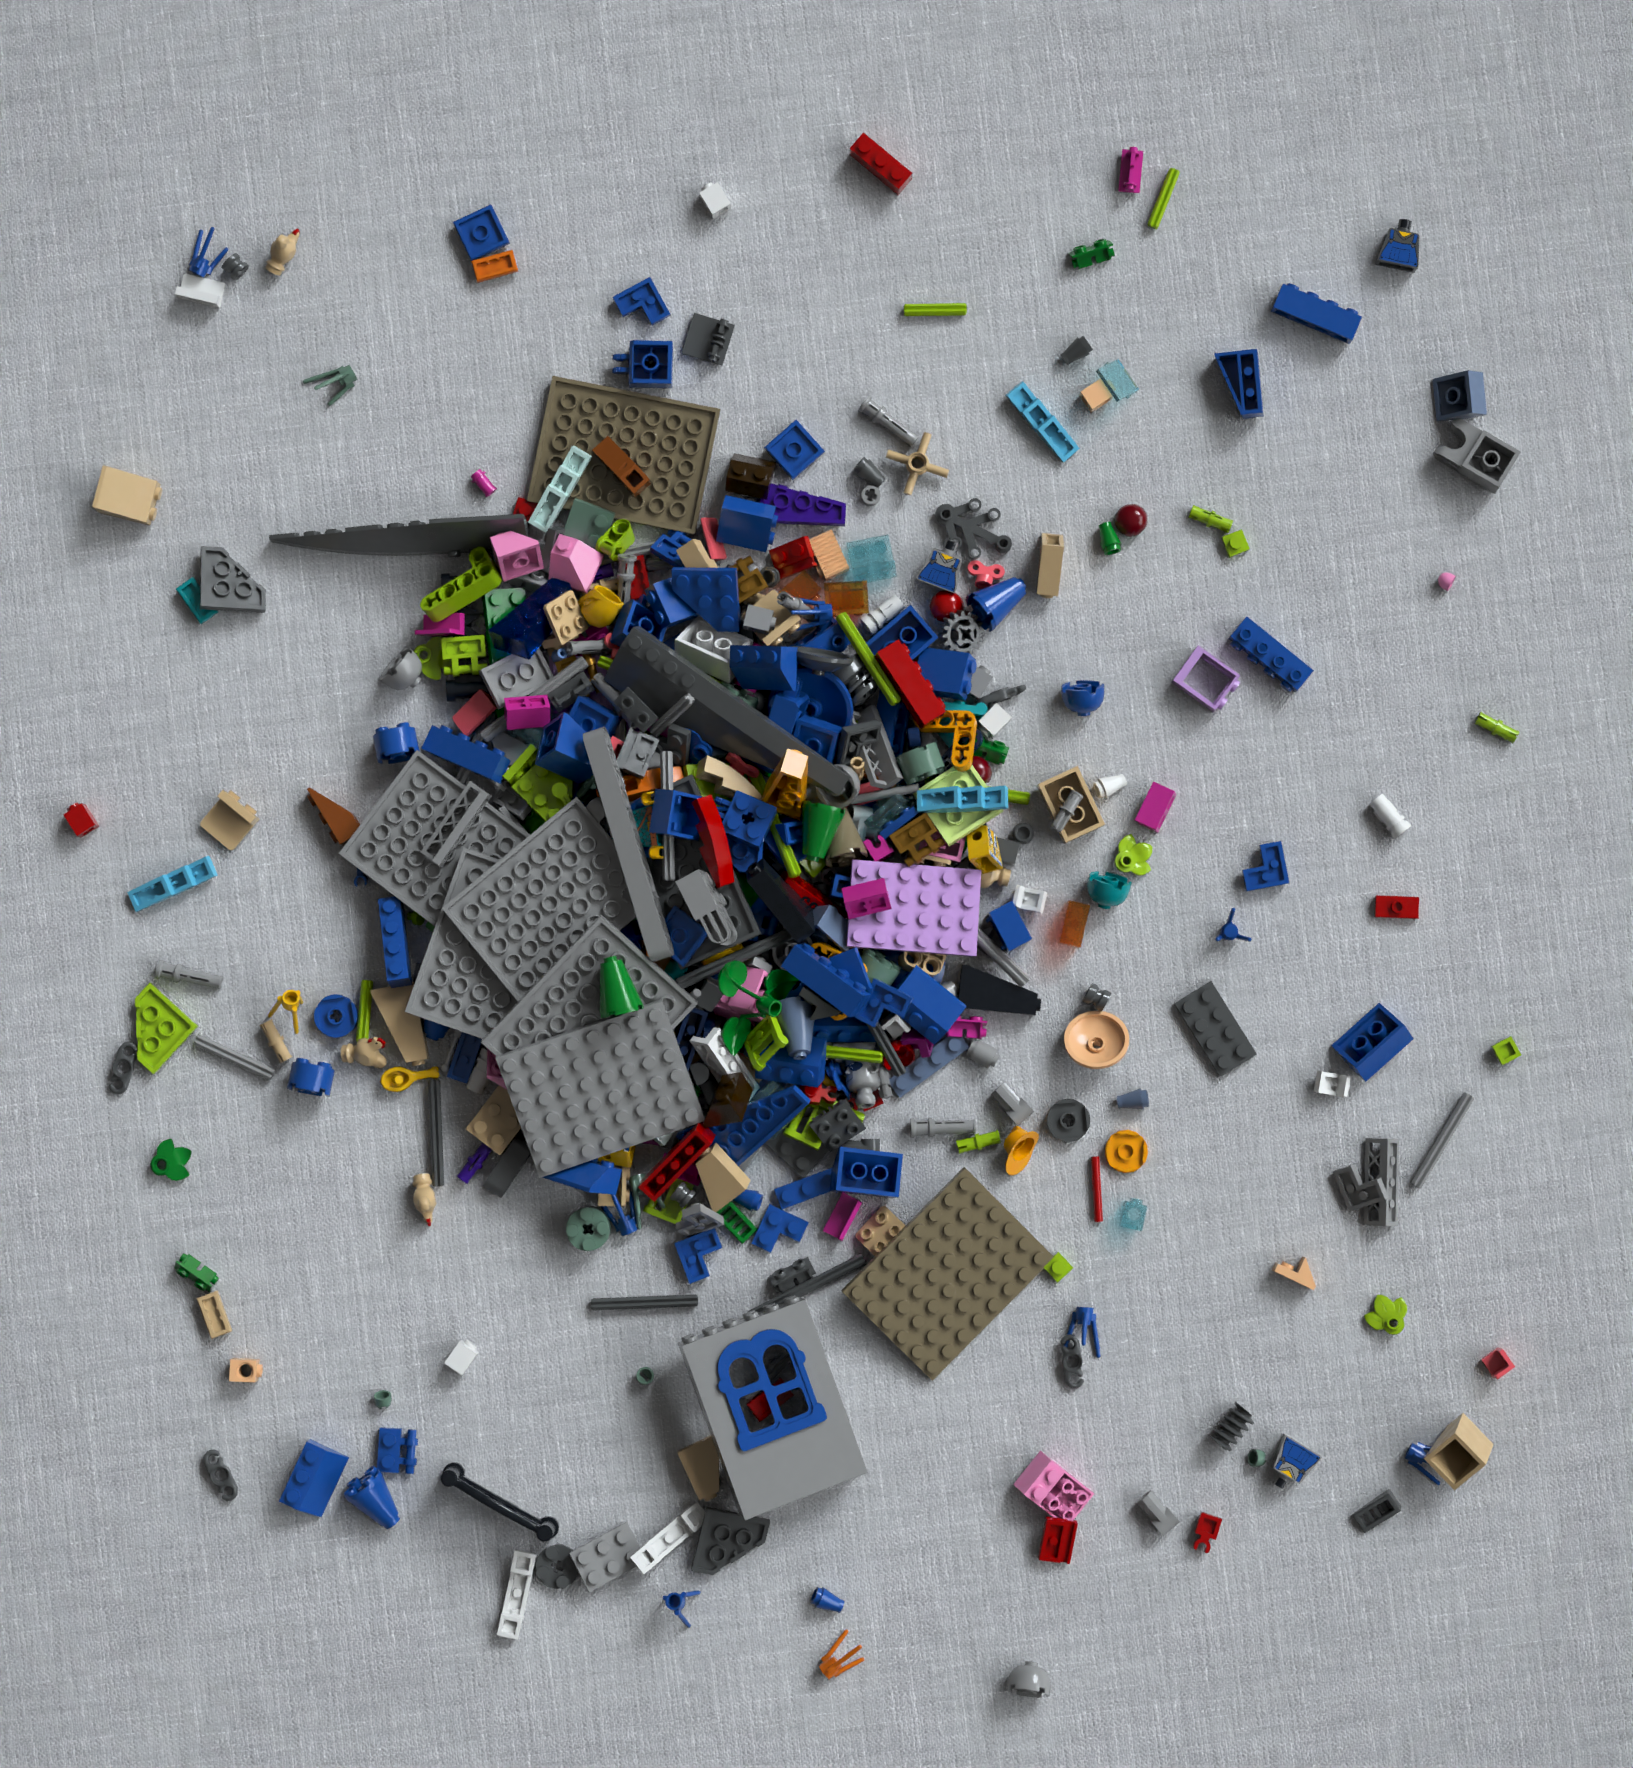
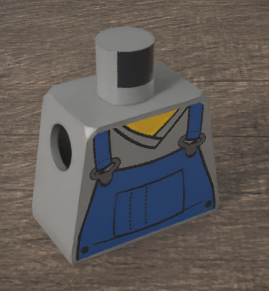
[916,539,962,593]
[1271,1433,1322,1490]

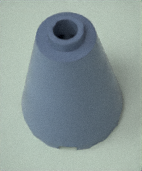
[776,997,816,1060]

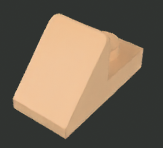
[1272,1256,1316,1290]

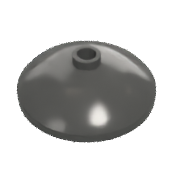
[790,646,854,675]

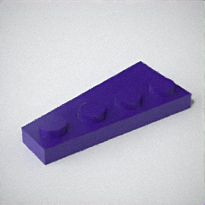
[760,483,846,527]

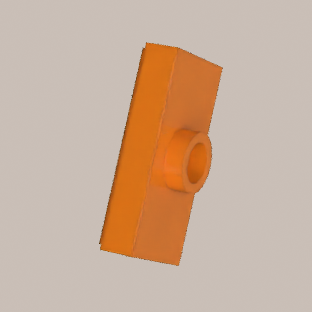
[471,250,519,283]

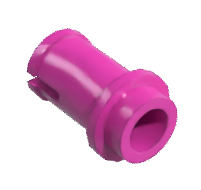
[471,469,497,497]

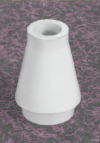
[1093,774,1127,799]

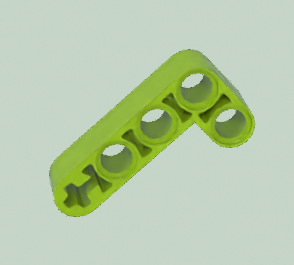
[420,547,502,622]

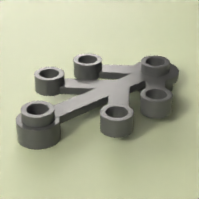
[935,498,1012,560]

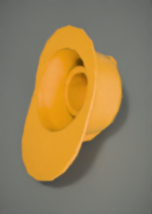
[1004,1126,1039,1175]

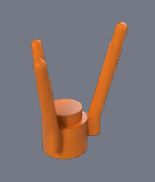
[819,1629,864,1679]

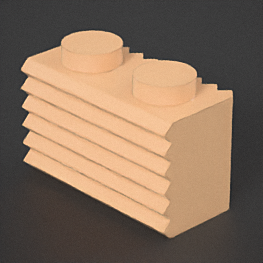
[809,529,849,581]

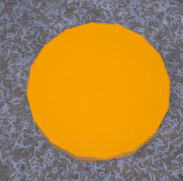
[1104,1130,1148,1173]

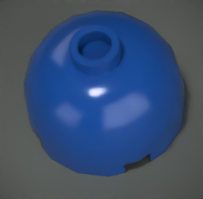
[1061,680,1105,716]

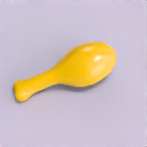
[380,1066,440,1092]

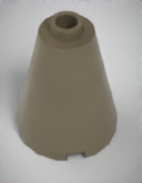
[824,807,868,867]

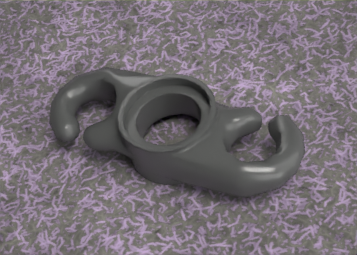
[975,685,1026,705]
[109,1041,138,1095]
[1060,1334,1084,1389]
[203,1449,238,1501]

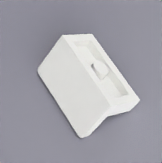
[175,274,226,308]

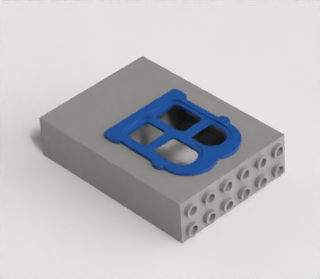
[678,1295,868,1520]

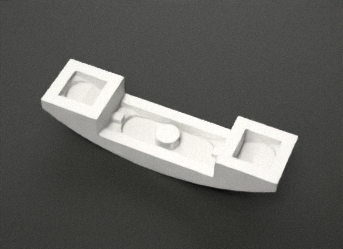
[630,1502,705,1575]
[497,1550,536,1640]

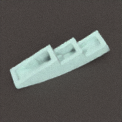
[528,446,592,533]

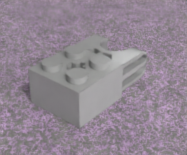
[1433,418,1521,494]
[675,869,737,946]

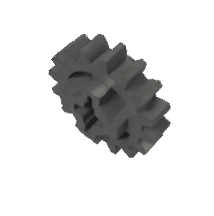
[938,610,984,655]

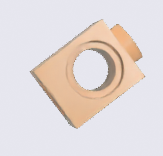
[1079,378,1114,413]
[229,1358,263,1383]

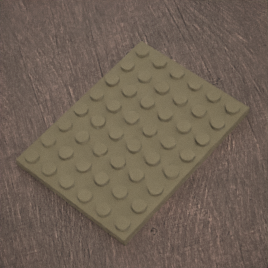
[527,376,721,535]
[841,1167,1054,1381]

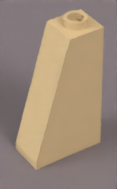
[371,982,430,1066]

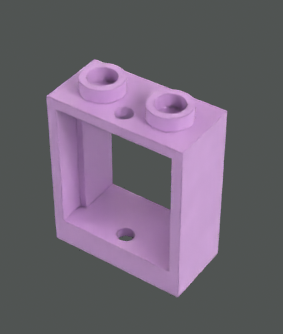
[1171,645,1240,712]

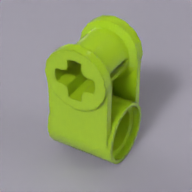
[595,519,635,561]

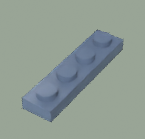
[889,1037,969,1098]

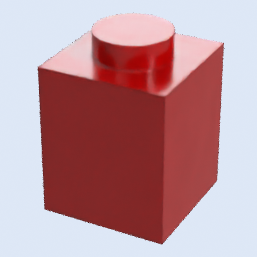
[63,802,99,838]

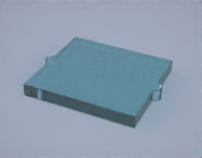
[1096,359,1139,402]

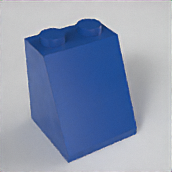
[535,712,594,784]

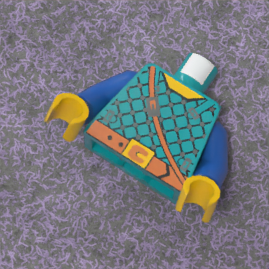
[610,791,664,859]

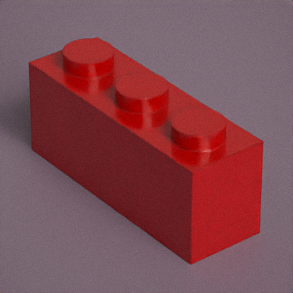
[849,132,913,195]

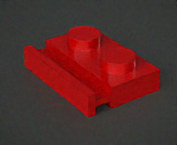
[769,536,817,580]
[1038,1516,1078,1564]

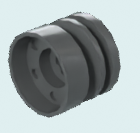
[833,653,878,708]

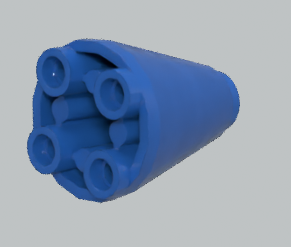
[344,1466,400,1529]

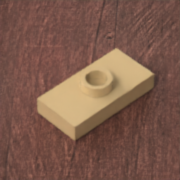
[196,1290,233,1339]

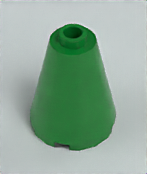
[802,800,846,862]
[600,956,644,1018]

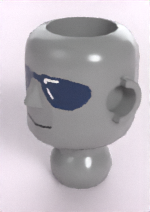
[845,1060,881,1109]

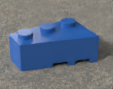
[1214,349,1264,419]

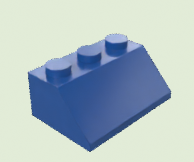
[866,605,939,660]
[729,645,798,691]
[894,965,966,1045]
[1331,1003,1414,1082]
[755,1036,827,1087]
[830,1147,903,1198]
[542,1158,622,1195]
[279,1439,349,1517]

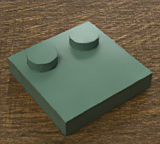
[564,498,616,549]

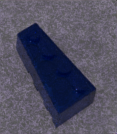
[488,577,572,660]

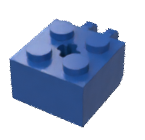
[612,340,673,389]
[610,594,667,647]
[766,676,810,735]
[714,790,777,851]

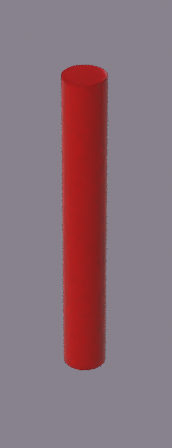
[1091,1156,1103,1222]

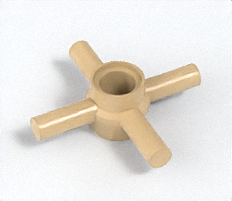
[886,432,949,495]

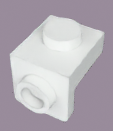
[1011,885,1047,914]
[1314,1071,1350,1097]

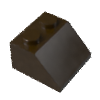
[725,453,776,500]
[703,1072,753,1128]

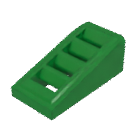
[716,1201,758,1244]

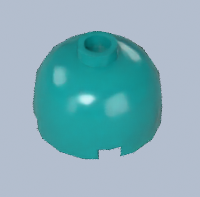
[1087,871,1132,909]

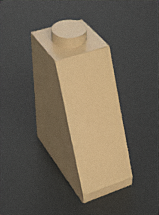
[1036,533,1064,598]
[696,1143,751,1212]
[677,1435,720,1502]

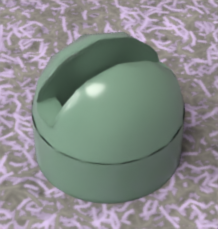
[636,1367,654,1385]
[374,1390,392,1409]
[1248,1449,1266,1467]

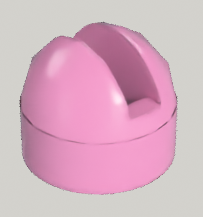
[1438,572,1456,591]

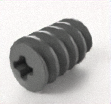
[1208,1402,1254,1451]

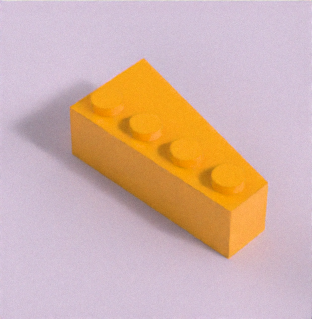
[761,749,808,821]

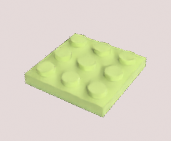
[913,759,1003,847]

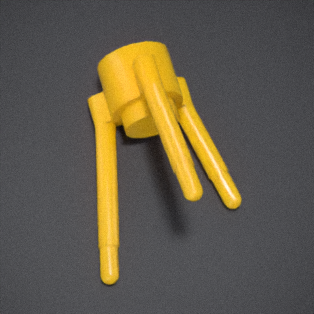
[268,990,303,1034]

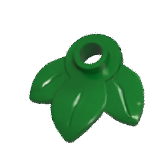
[150,1139,192,1181]

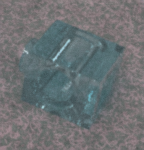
[1119,1198,1147,1231]

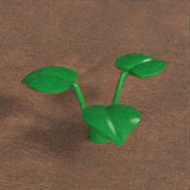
[718,960,799,1056]

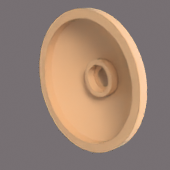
[1064,1011,1129,1069]

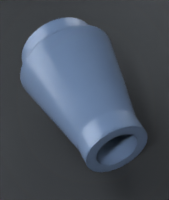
[1117,1088,1149,1110]

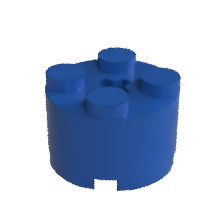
[373,722,420,764]
[287,1058,335,1097]

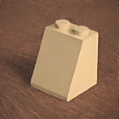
[92,465,162,525]
[1424,1413,1493,1490]

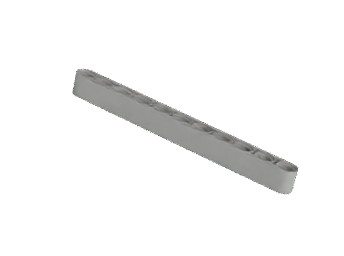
[583,727,674,962]

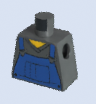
[1375,219,1419,273]

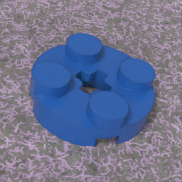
[314,994,358,1038]

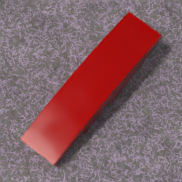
[691,795,734,888]

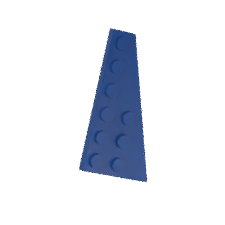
[676,1085,811,1166]

